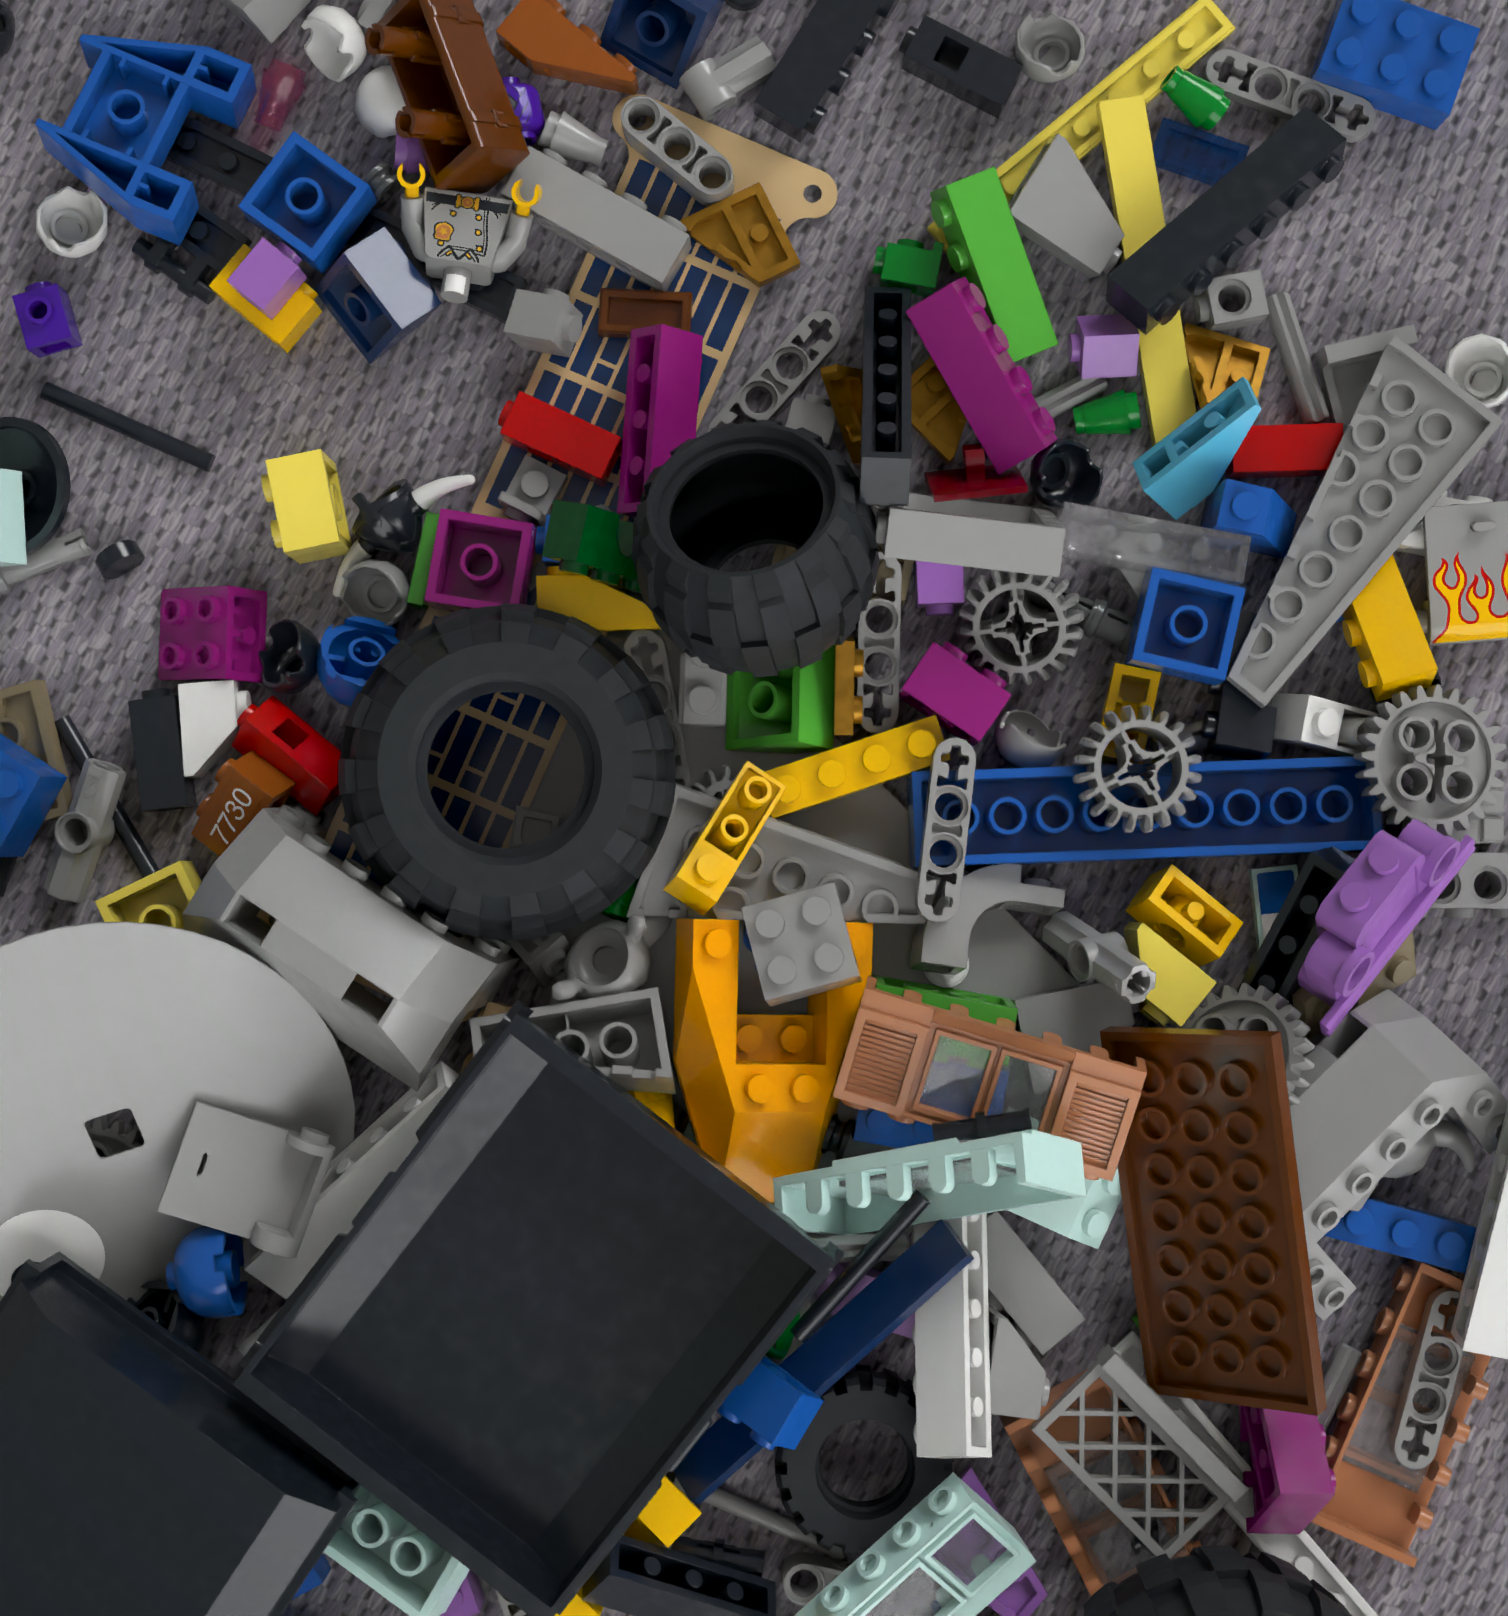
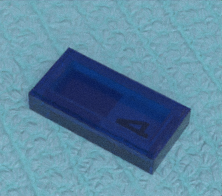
[1153,117,1250,186]

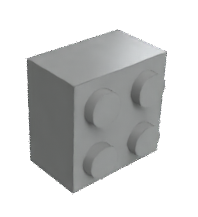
[741,882,862,1006]

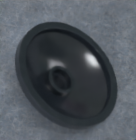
[0,417,71,555]

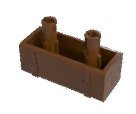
[365,0,530,194]

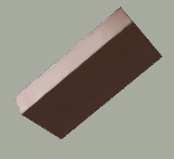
[598,288,693,339]

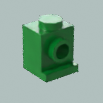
[873,239,944,297]

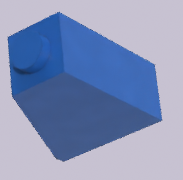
[1197,479,1297,559]

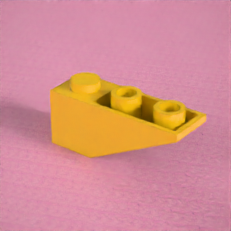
[663,761,787,915]

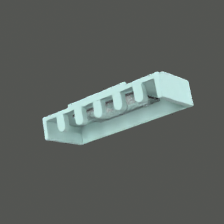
[773,1129,1086,1235]

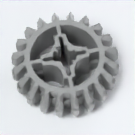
[959,570,1085,686]
[1072,705,1202,833]

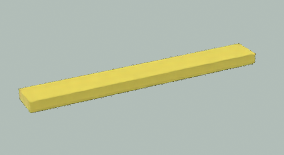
[927,0,1235,253]
[1096,94,1196,447]

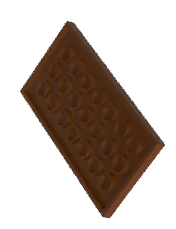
[1100,1026,1327,1416]

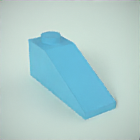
[1132,376,1261,520]

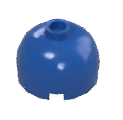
[317,616,400,708]
[166,1226,248,1318]

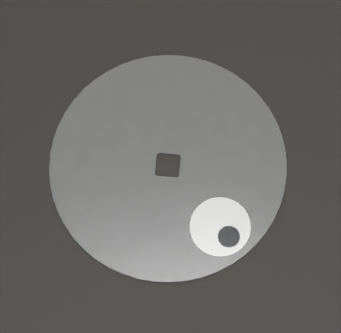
[0,922,355,1302]

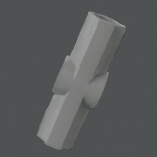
[43,758,127,903]
[1042,911,1156,1004]

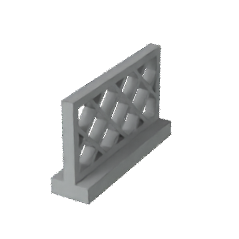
[1030,1344,1249,1559]

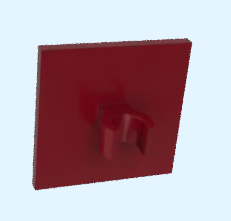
[924,443,1028,502]

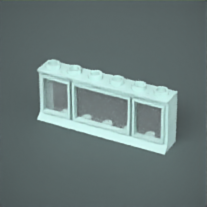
[794,1472,1037,1616]

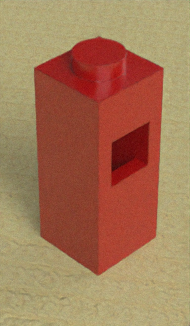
[498,391,622,487]
[1225,423,1344,479]
[231,695,341,816]

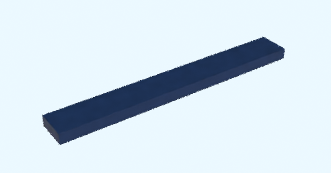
[673,1219,974,1504]

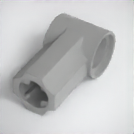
[679,35,776,121]

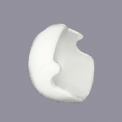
[301,5,367,83]
[355,65,406,139]
[36,186,108,258]
[1444,334,1508,408]

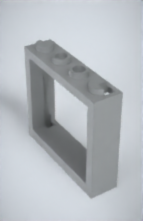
[873,492,1066,577]

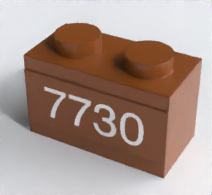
[191,750,296,856]

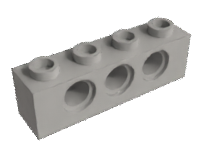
[1345,852,1508,918]

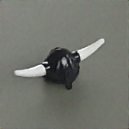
[333,475,475,597]

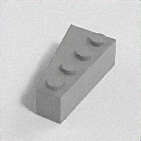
[469,987,676,1094]

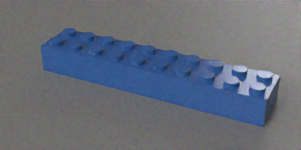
[906,757,1383,868]

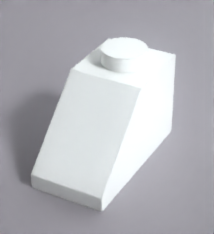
[178,680,252,778]

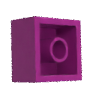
[424,508,537,612]
[899,641,1012,747]

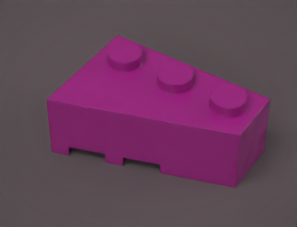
[1238,1405,1336,1534]

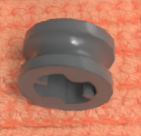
[363,162,402,208]

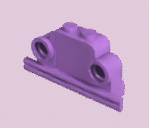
[1297,819,1476,1037]

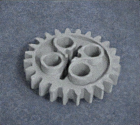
[1354,684,1508,836]
[1182,983,1315,1105]

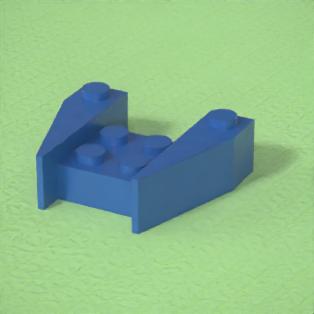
[35,34,257,246]

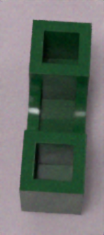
[542,500,642,594]

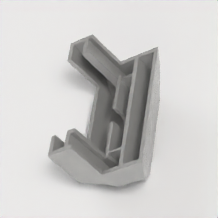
[182,804,519,1092]
[1289,989,1508,1321]

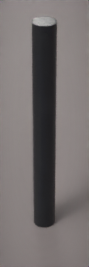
[40,382,216,472]
[55,715,160,878]
[790,1190,930,1343]

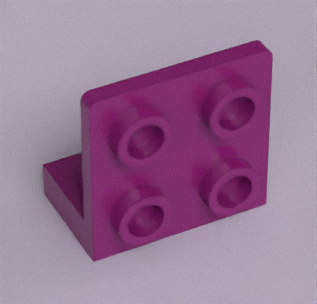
[158,585,267,683]

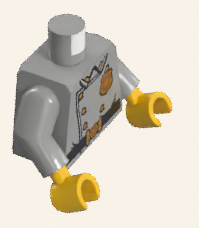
[397,162,543,303]

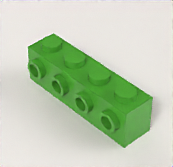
[930,166,1058,362]

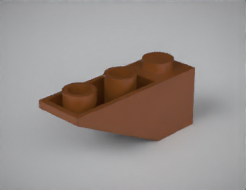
[496,0,639,95]

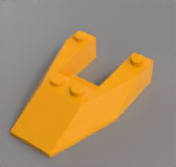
[673,918,873,1203]

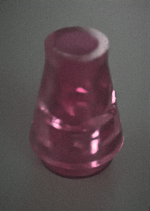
[254,58,307,132]

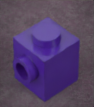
[12,281,83,358]

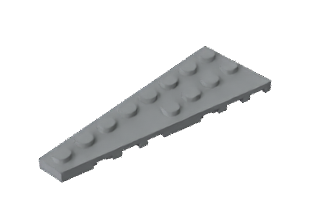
[1226,335,1504,708]

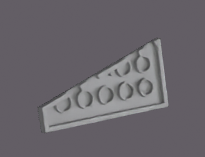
[626,783,941,924]

